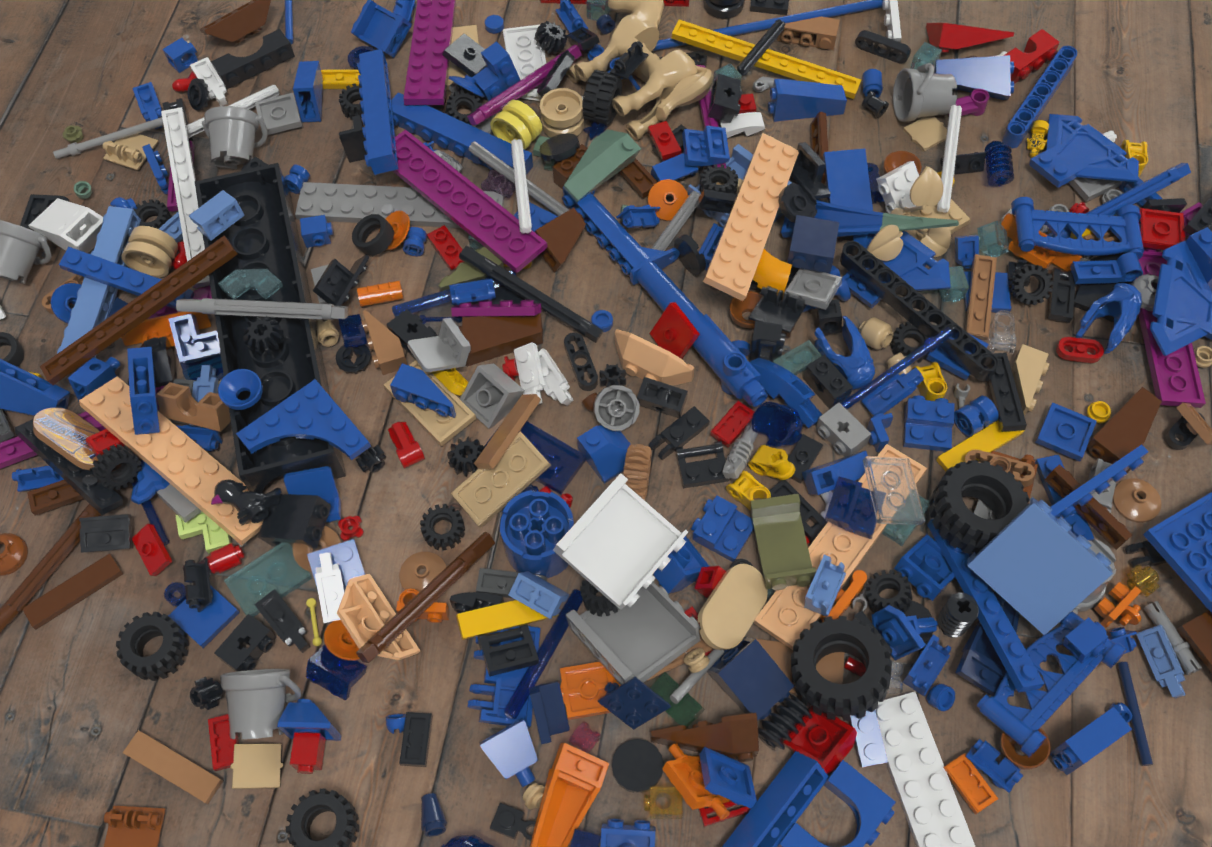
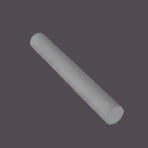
[670,649,724,704]

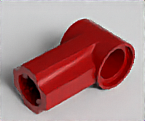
[388,421,425,468]

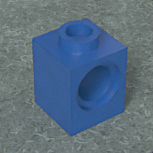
[163,38,198,73]

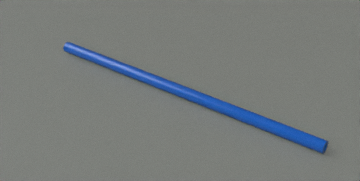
[653,0,883,51]

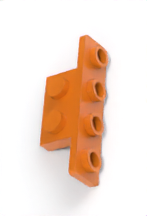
[998,213,1082,272]
[121,312,211,347]

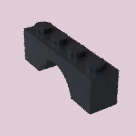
[211,29,295,89]

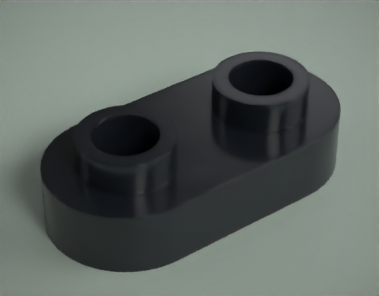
[1165,412,1205,450]

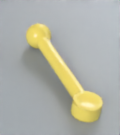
[306,598,322,646]

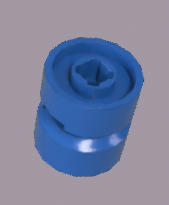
[954,395,999,437]

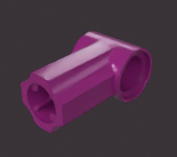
[948,89,989,116]

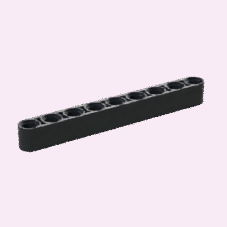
[840,241,999,381]

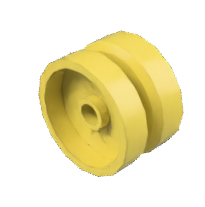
[490,100,542,150]

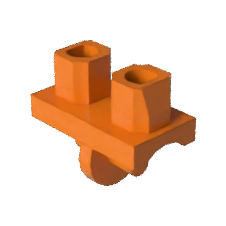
[1094,582,1141,628]

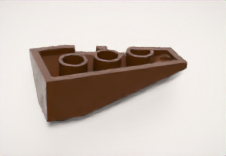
[650,713,759,762]

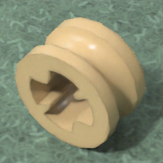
[684,648,710,673]

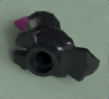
[211,479,281,526]

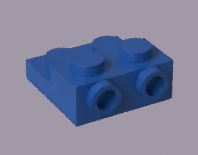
[903,395,955,452]
[691,495,754,562]
[894,535,955,601]
[600,819,656,847]

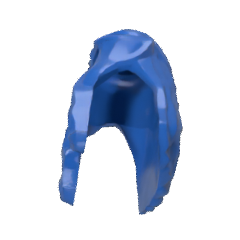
[1076,283,1142,354]
[815,316,875,390]

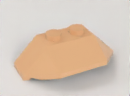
[615,329,694,386]
[337,573,420,660]

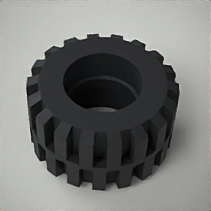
[582,70,622,125]
[116,612,189,681]
[286,789,359,847]

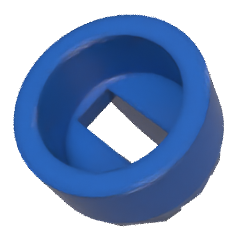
[1108,702,1132,723]
[386,714,406,734]

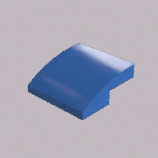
[682,126,730,166]

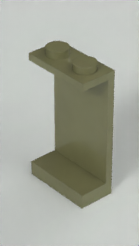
[751,494,816,590]

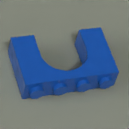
[778,760,896,847]

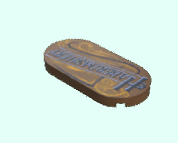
[33,408,100,470]

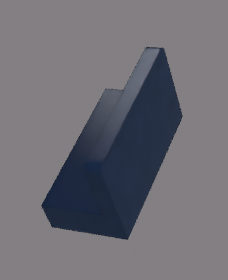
[529,681,570,745]

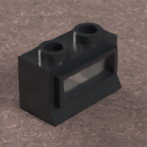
[749,321,786,362]

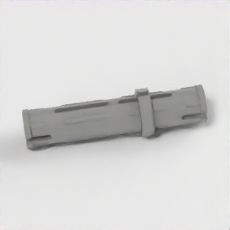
[1143,601,1202,676]

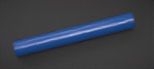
[285,0,293,44]

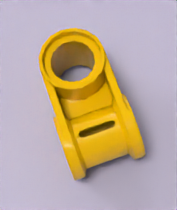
[1121,140,1148,177]
[912,362,948,401]
[748,445,795,480]
[726,470,771,511]

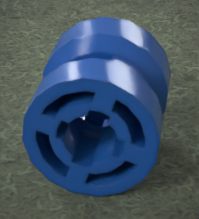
[284,165,310,194]
[403,227,427,256]

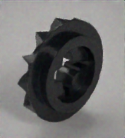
[188,78,210,110]
[335,342,371,374]

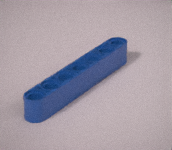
[1002,46,1078,148]

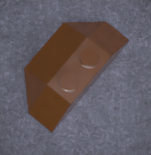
[200,0,271,43]

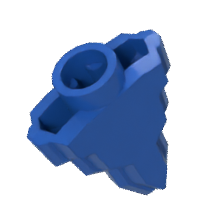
[131,460,170,504]

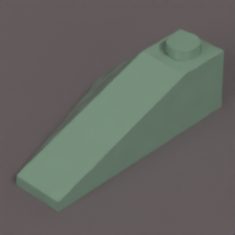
[563,129,641,202]

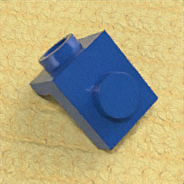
[955,235,979,268]
[867,413,893,452]

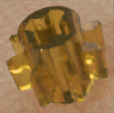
[1127,564,1160,597]

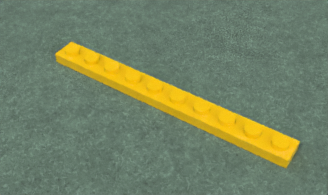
[671,20,861,99]

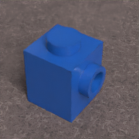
[300,215,334,248]
[1063,617,1109,663]

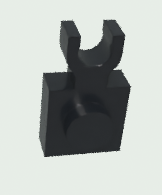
[490,803,536,841]

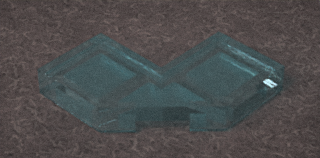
[218,269,283,300]

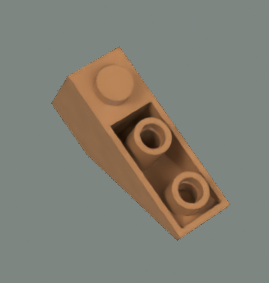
[777,17,840,50]
[361,310,408,375]

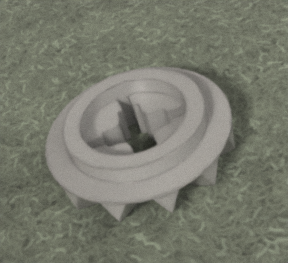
[434,150,463,172]

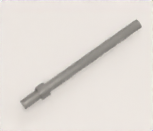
[53,117,163,159]

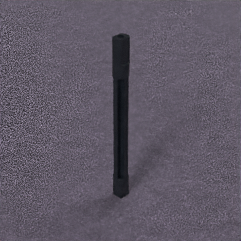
[459,245,603,343]

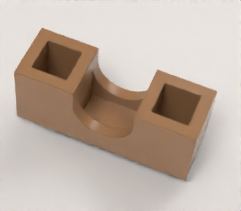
[156,382,231,432]

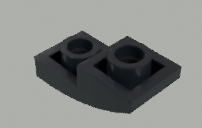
[450,592,504,613]

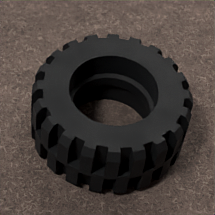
[929,460,1030,554]
[791,616,892,721]

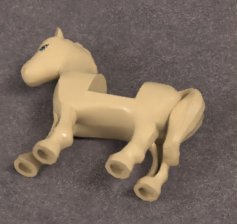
[566,0,713,141]

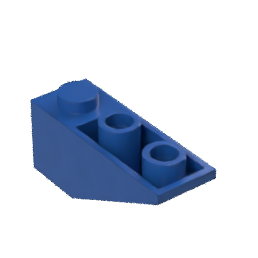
[390,363,456,418]
[802,450,871,495]

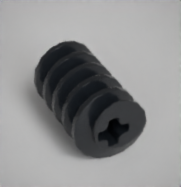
[938,593,979,638]
[758,694,813,751]

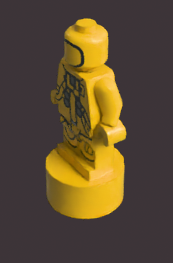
[1027,120,1049,158]

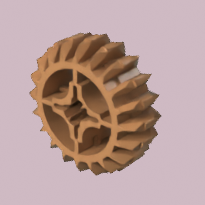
[623,444,652,502]

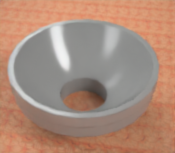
[1131,274,1159,311]

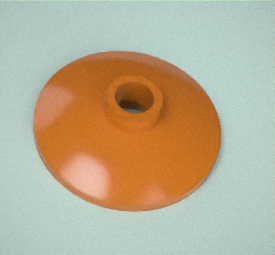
[648,179,688,221]
[379,211,410,250]
[324,620,360,660]

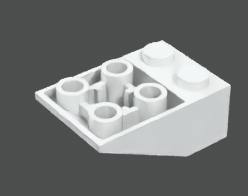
[28,198,103,253]

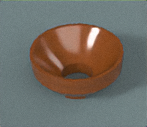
[883,151,922,174]
[729,291,762,328]
[0,533,28,576]
[1000,728,1051,770]

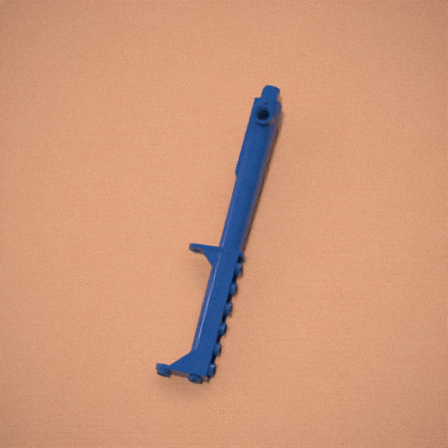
[562,187,768,407]

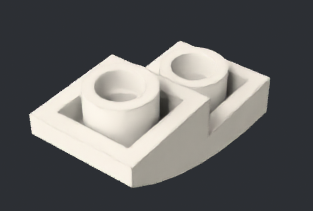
[720,112,765,138]

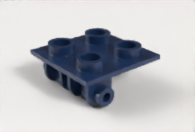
[598,677,671,730]

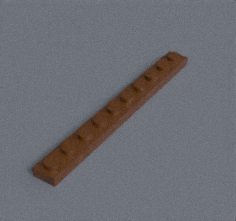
[40,236,238,385]

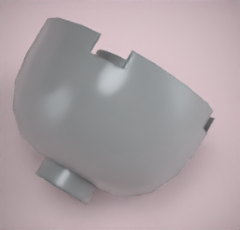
[593,385,640,431]

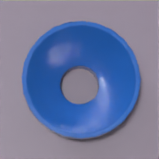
[218,369,263,410]

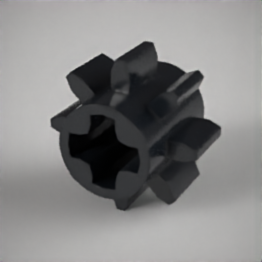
[599,364,626,387]
[356,444,386,473]
[190,677,223,710]

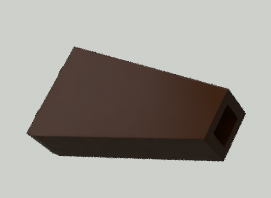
[458,313,543,366]
[1086,387,1162,473]

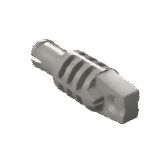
[722,425,759,479]

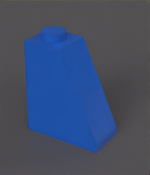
[293,61,323,122]

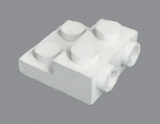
[876,161,919,214]

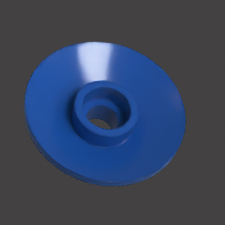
[448,75,485,98]
[51,283,82,324]

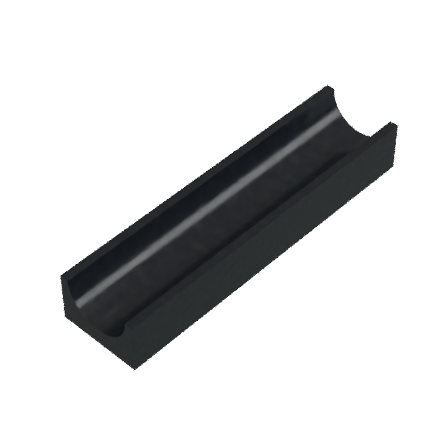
[194,163,346,494]

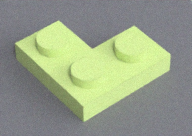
[176,512,231,554]

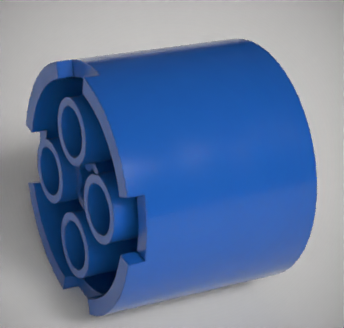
[500,490,574,578]

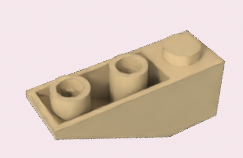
[1011,344,1049,416]

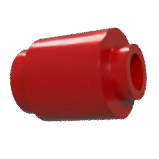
[206,542,245,574]

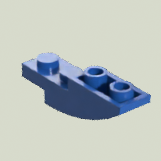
[750,358,823,428]

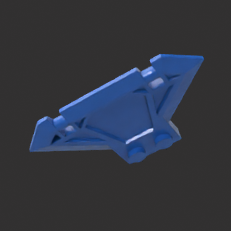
[1029,114,1139,188]
[842,231,951,309]
[1150,241,1212,356]

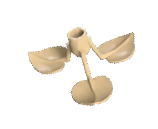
[867,166,951,261]

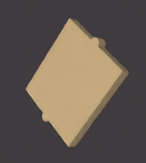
[903,116,947,152]
[230,744,283,789]

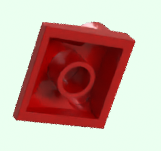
[783,706,857,774]

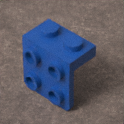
[284,466,341,522]

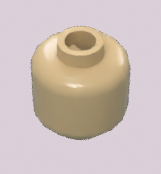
[859,317,894,350]

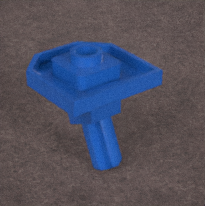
[872,605,938,660]

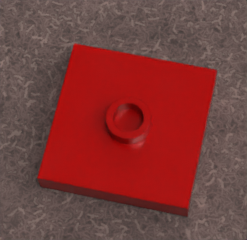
[1139,208,1185,250]
[649,302,700,359]

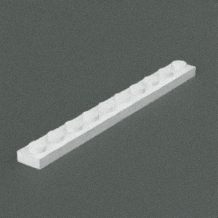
[161,107,210,289]

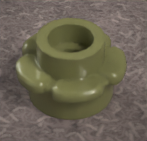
[63,125,83,144]

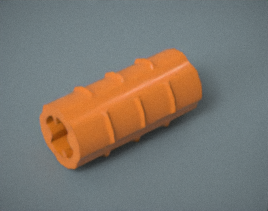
[357,281,403,307]

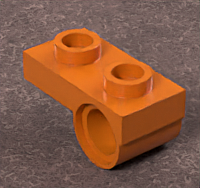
[396,589,450,623]

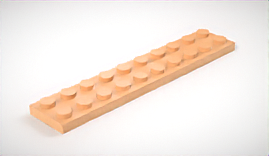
[703,133,799,301]
[79,376,263,546]
[754,444,927,650]

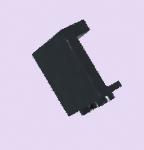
[258,494,331,549]

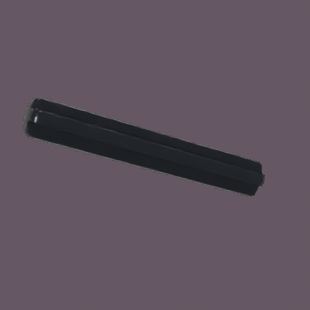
[736,19,785,76]

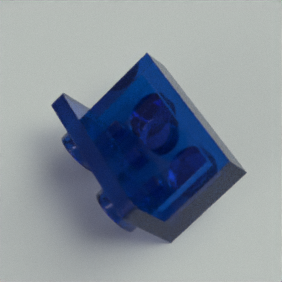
[306,645,367,700]

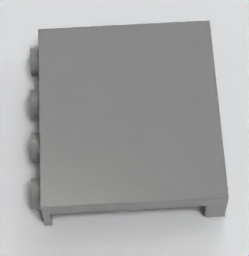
[566,581,701,685]

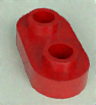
[1056,337,1104,363]

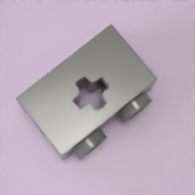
[816,403,871,457]

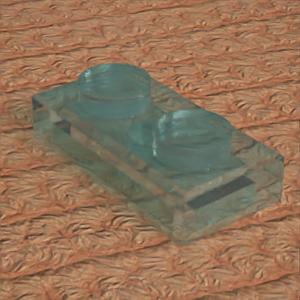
[773,340,822,375]

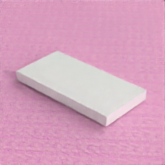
[503,25,546,87]

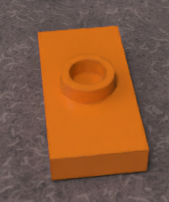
[943,753,998,815]

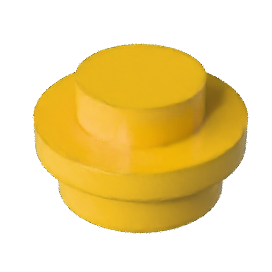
[1087,401,1111,424]

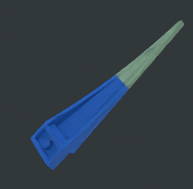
[781,200,959,238]

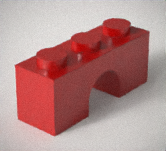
[1003,29,1060,84]

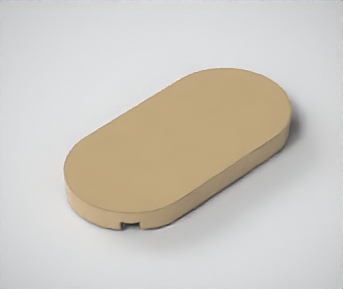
[698,564,768,650]

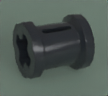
[862,92,889,118]

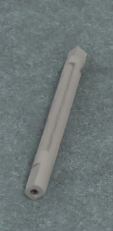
[176,298,348,320]

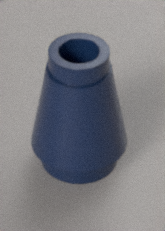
[421,793,447,837]

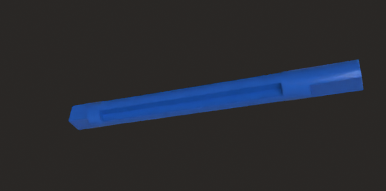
[1047,163,1191,239]

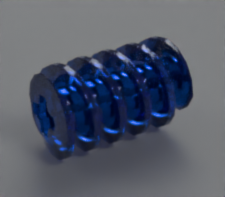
[985,141,1014,187]

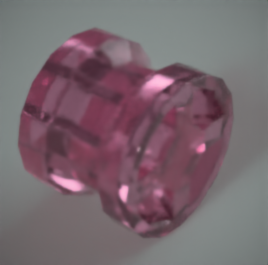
[569,722,601,753]

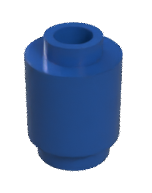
[862,69,883,97]

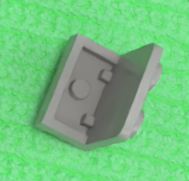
[407,318,471,372]

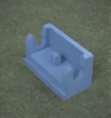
[189,190,244,241]
[804,555,846,617]
[508,571,570,619]

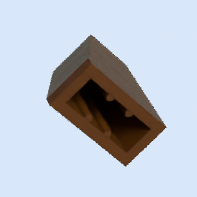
[535,207,586,273]

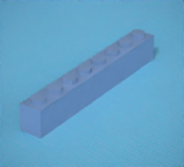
[57,206,141,369]

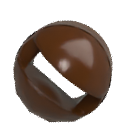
[582,392,597,412]

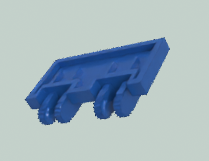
[468,626,541,729]

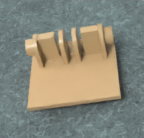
[103,134,159,171]

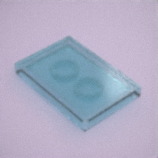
[224,542,312,617]

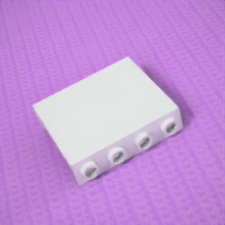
[553,473,688,610]

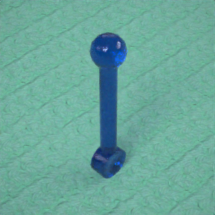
[419,315,462,324]

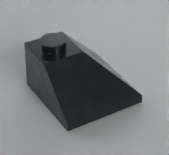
[128,336,175,387]

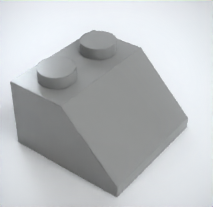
[460,363,525,429]

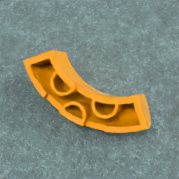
[753,249,792,295]

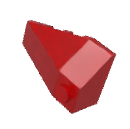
[926,23,1014,53]

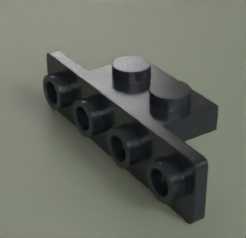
[791,142,831,200]
[313,254,369,322]

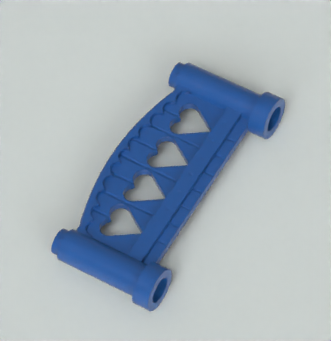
[1011,197,1144,259]
[977,611,1127,757]

